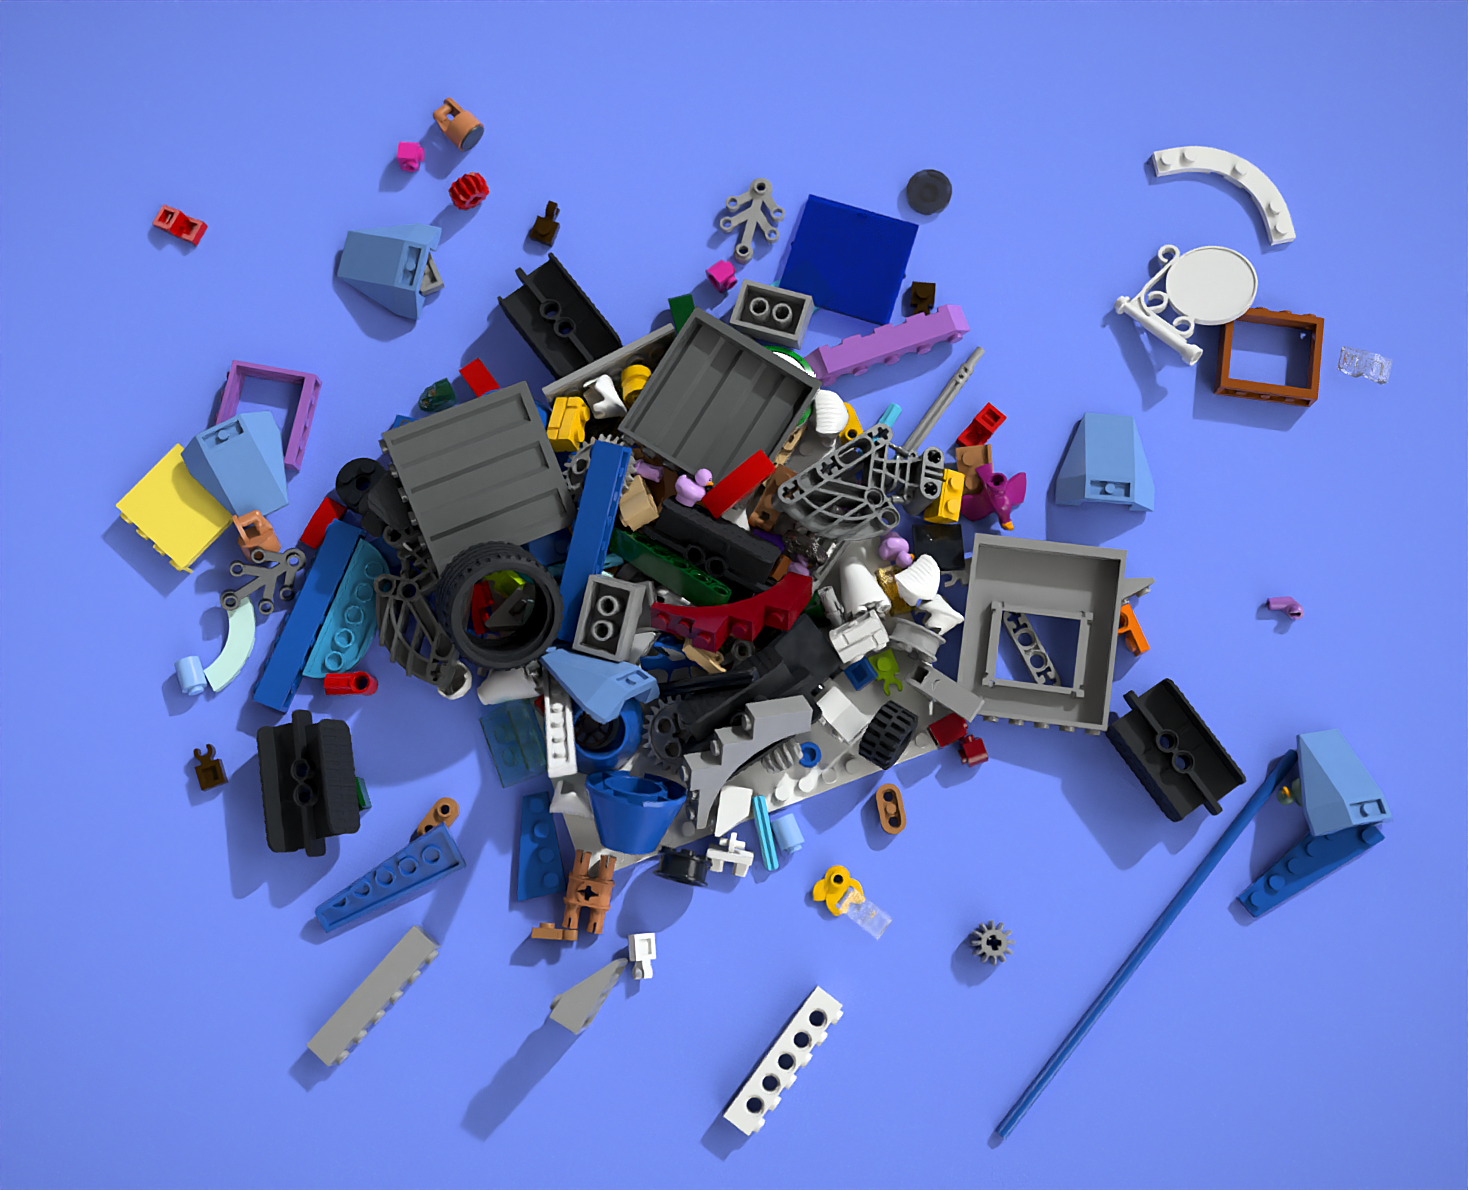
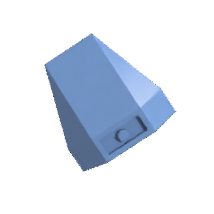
[337,223,442,320]
[181,411,289,517]
[1055,412,1155,512]
[539,645,660,724]
[1296,729,1393,837]

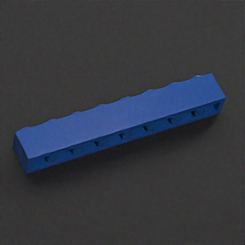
[557,440,632,643]
[252,518,367,713]

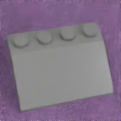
[549,958,629,1035]

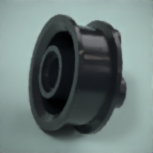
[335,458,387,514]
[653,846,713,887]

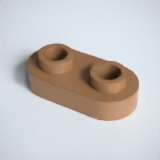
[875,784,906,835]
[417,797,460,837]

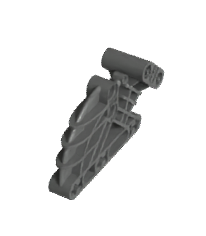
[771,423,945,545]
[373,524,480,688]

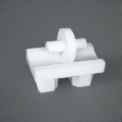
[706,832,754,877]

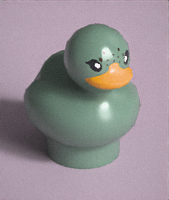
[1276,778,1303,807]

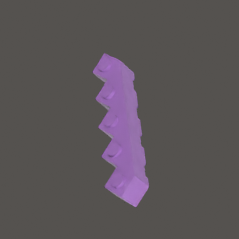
[803,304,970,387]

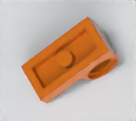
[1118,604,1150,657]

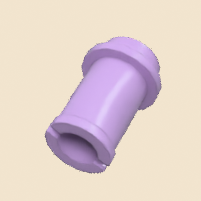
[632,459,664,482]

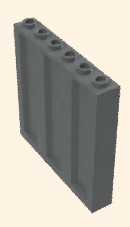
[617,306,822,511]
[378,380,578,577]

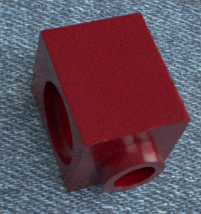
[926,713,968,750]

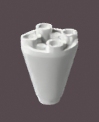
[839,557,892,622]
[477,656,544,705]

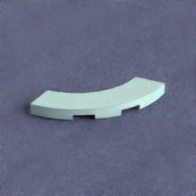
[203,595,256,692]

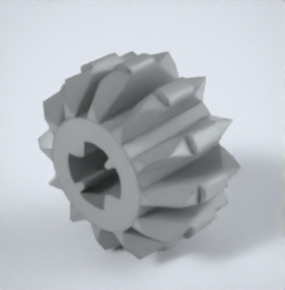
[760,737,803,774]
[970,920,1015,965]

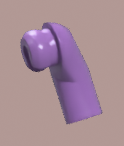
[1266,596,1304,620]

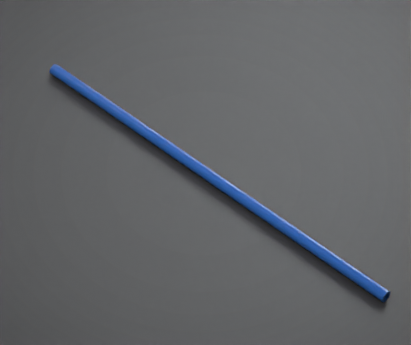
[996,749,1298,1140]

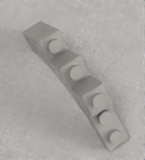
[679,695,813,829]

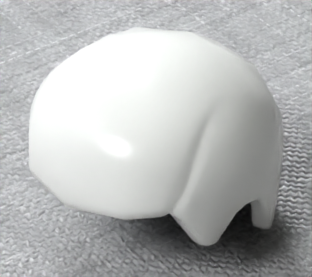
[435,660,472,700]

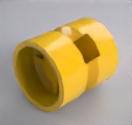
[621,365,652,409]

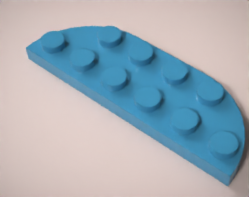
[302,538,392,678]

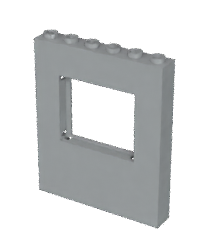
[957,533,1127,736]

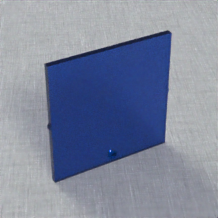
[778,194,919,326]

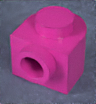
[397,141,425,172]
[705,259,738,294]

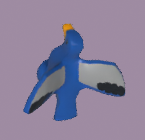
[640,633,704,703]

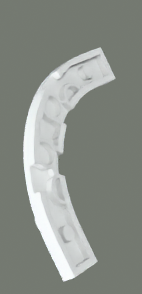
[1151,146,1296,245]

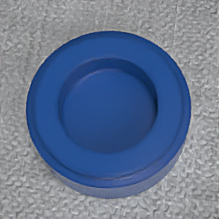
[798,742,821,768]

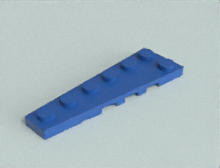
[315,821,466,933]
[1236,823,1386,918]

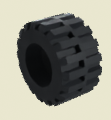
[858,700,918,770]

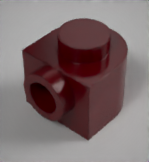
[957,734,989,768]

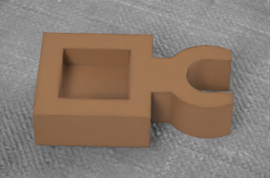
[531,922,578,941]

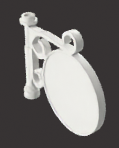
[1113,245,1258,366]

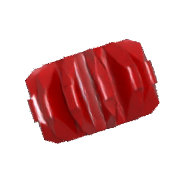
[448,172,490,211]

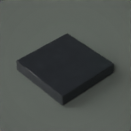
[912,524,965,571]

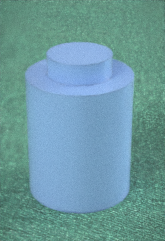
[174,656,207,695]
[770,813,805,854]

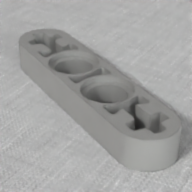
[1001,611,1061,686]

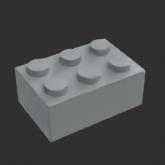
[729,279,814,350]
[572,574,646,662]

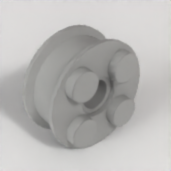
[887,617,946,664]

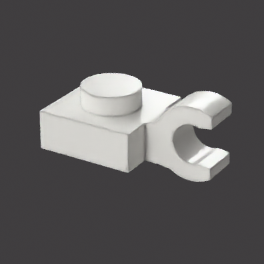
[628,933,656,979]

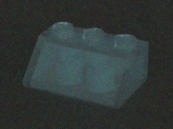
[479,698,548,789]

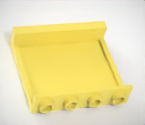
[115,443,234,574]

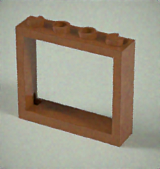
[1214,307,1325,407]

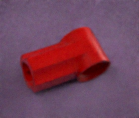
[324,671,378,696]

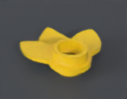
[812,865,863,916]

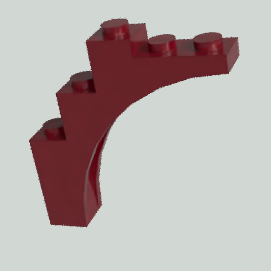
[650,571,812,653]

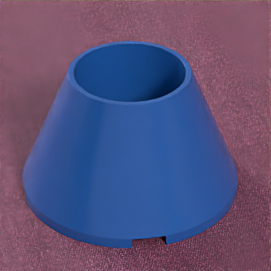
[543,697,644,775]
[584,770,687,855]

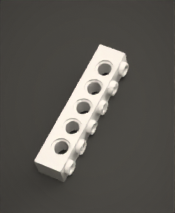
[724,985,844,1136]

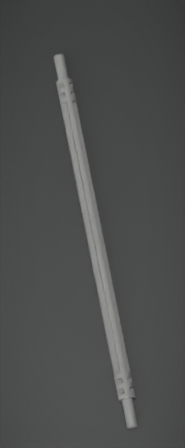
[809,346,985,596]

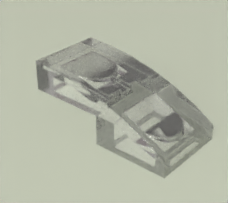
[1337,346,1393,384]
[835,886,893,940]

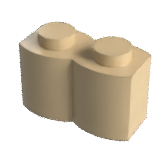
[618,474,659,531]

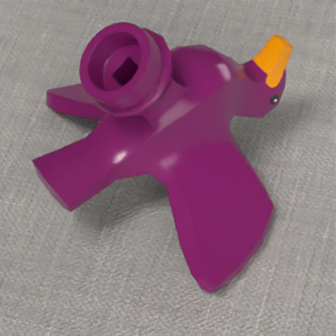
[960,463,1027,531]

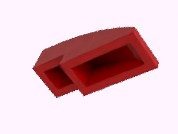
[701,449,776,519]

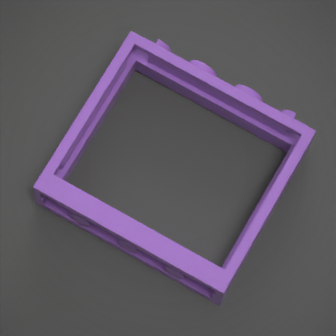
[215,360,322,471]

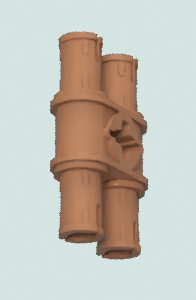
[561,850,617,934]

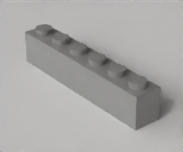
[306,925,441,1066]

